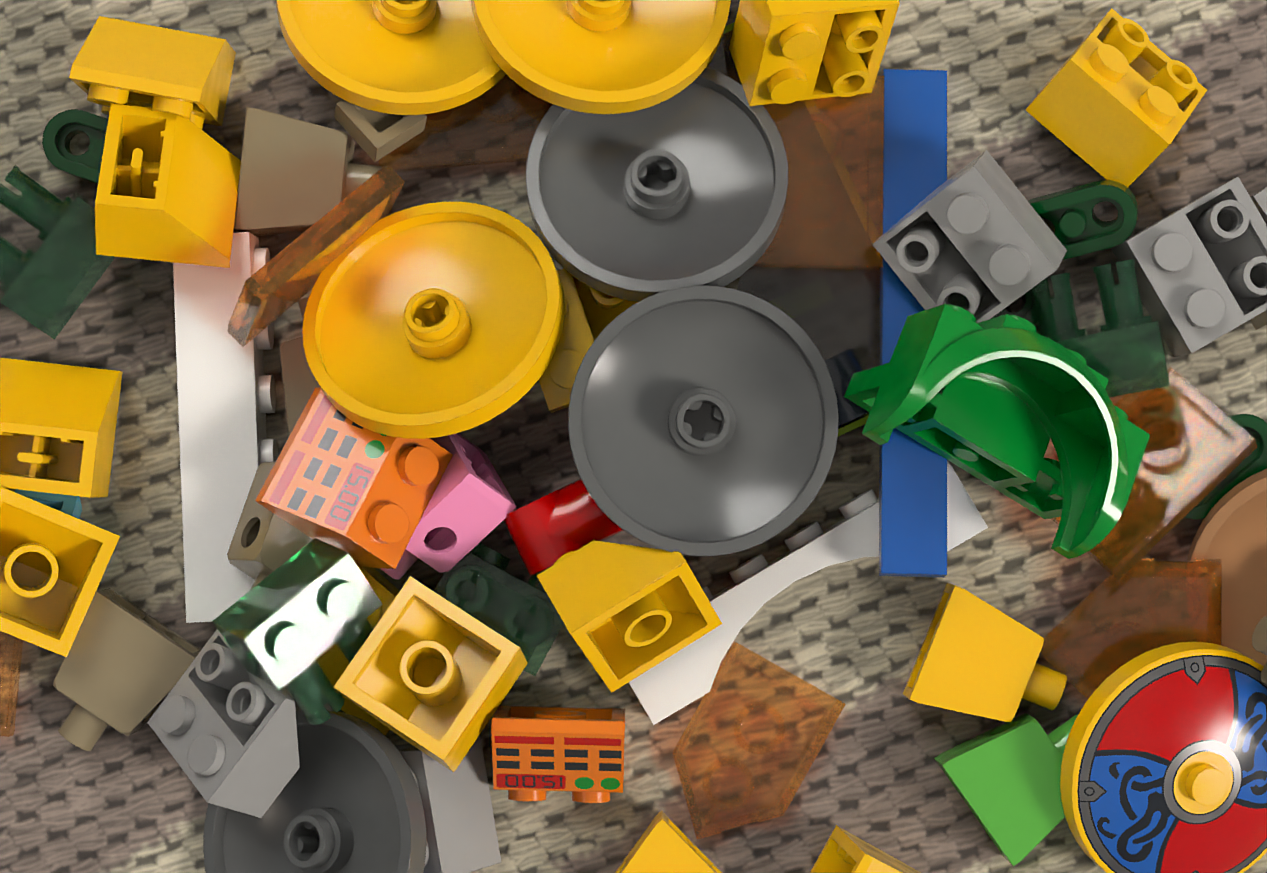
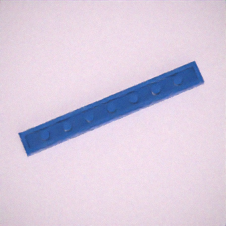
[879,69,947,578]

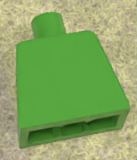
[934,713,1078,866]

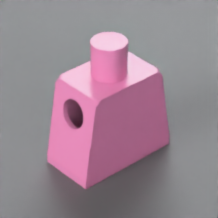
[380,433,517,580]

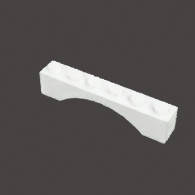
[629,461,988,725]

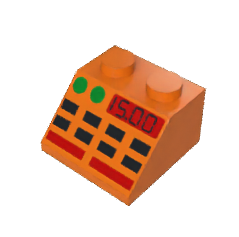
[255,387,453,569]
[491,706,625,803]

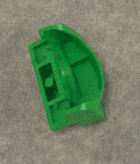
[844,303,1150,559]

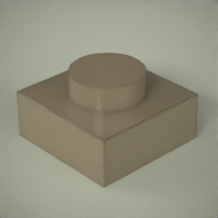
[334,99,427,162]

